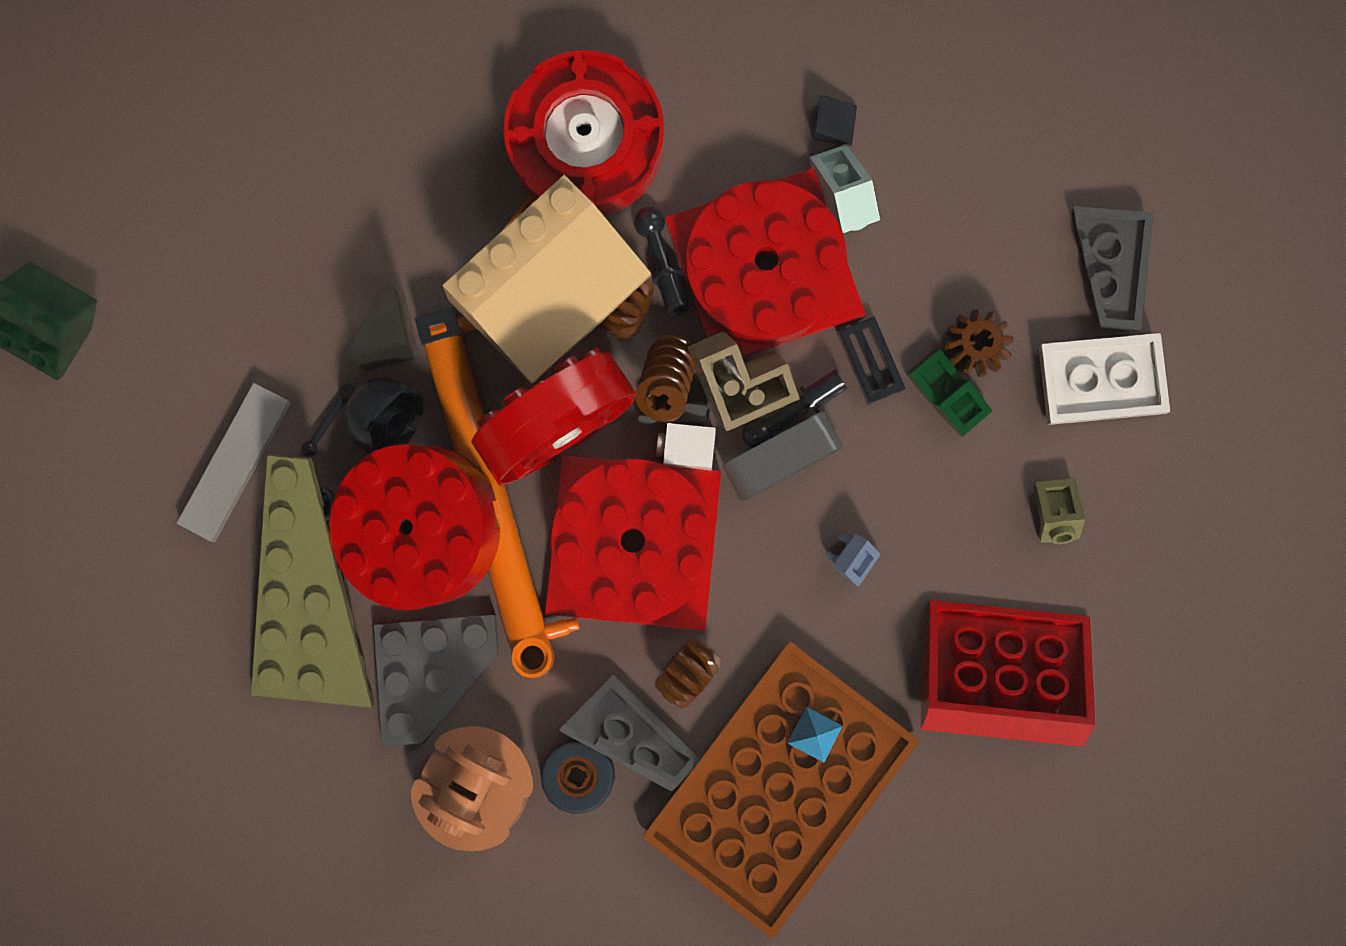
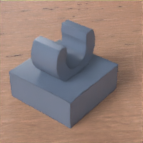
[826,533,881,587]

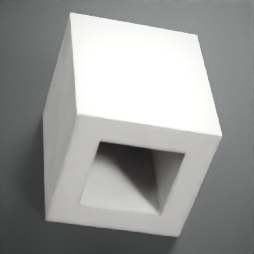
[656,423,716,470]

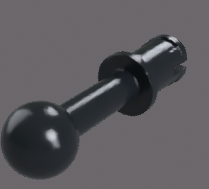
[634,207,690,316]
[742,369,848,449]

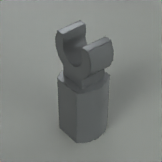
[638,400,710,427]

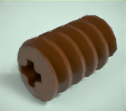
[636,335,695,422]

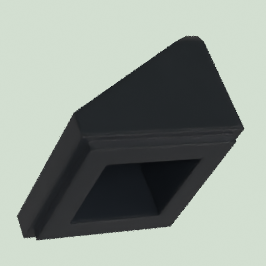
[813,95,857,145]

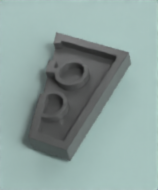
[1072,206,1154,332]
[559,675,700,791]

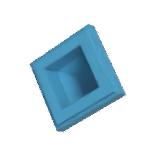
[787,707,843,763]

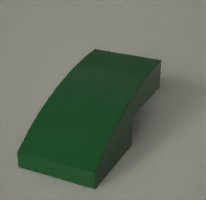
[906,349,993,436]

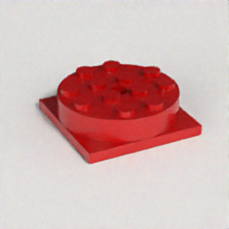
[665,168,866,358]
[545,455,722,631]

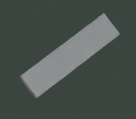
[176,383,291,543]

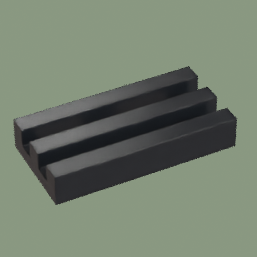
[837,316,906,405]

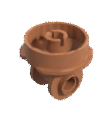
[411,726,534,852]

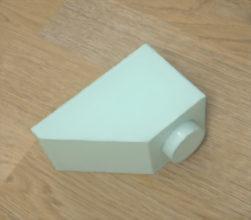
[810,144,880,233]

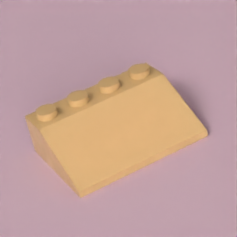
[442,175,651,386]

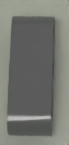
[722,411,843,502]

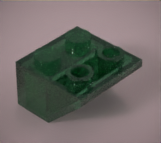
[0,261,97,381]

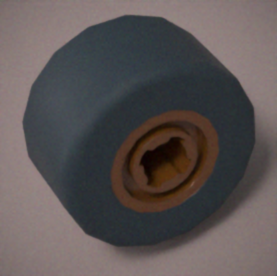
[540,739,615,814]

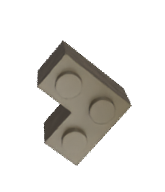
[687,331,800,431]

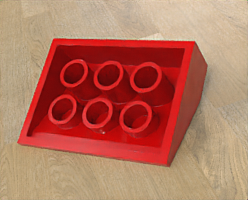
[921,600,1096,747]

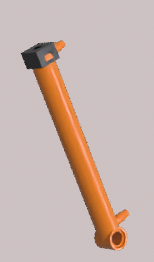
[414,307,580,678]

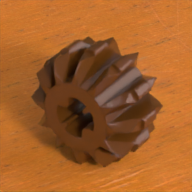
[598,278,654,340]
[944,309,1013,378]
[655,638,721,708]

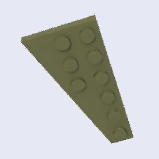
[251,454,375,708]

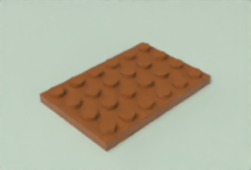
[642,641,920,939]

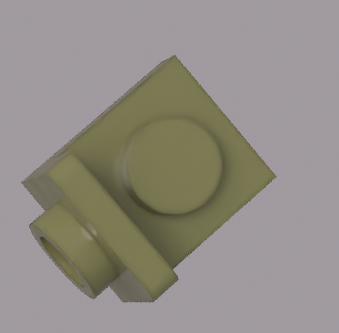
[1034,478,1085,544]

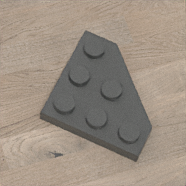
[374,615,499,747]

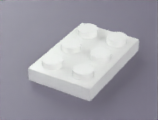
[1038,333,1170,425]

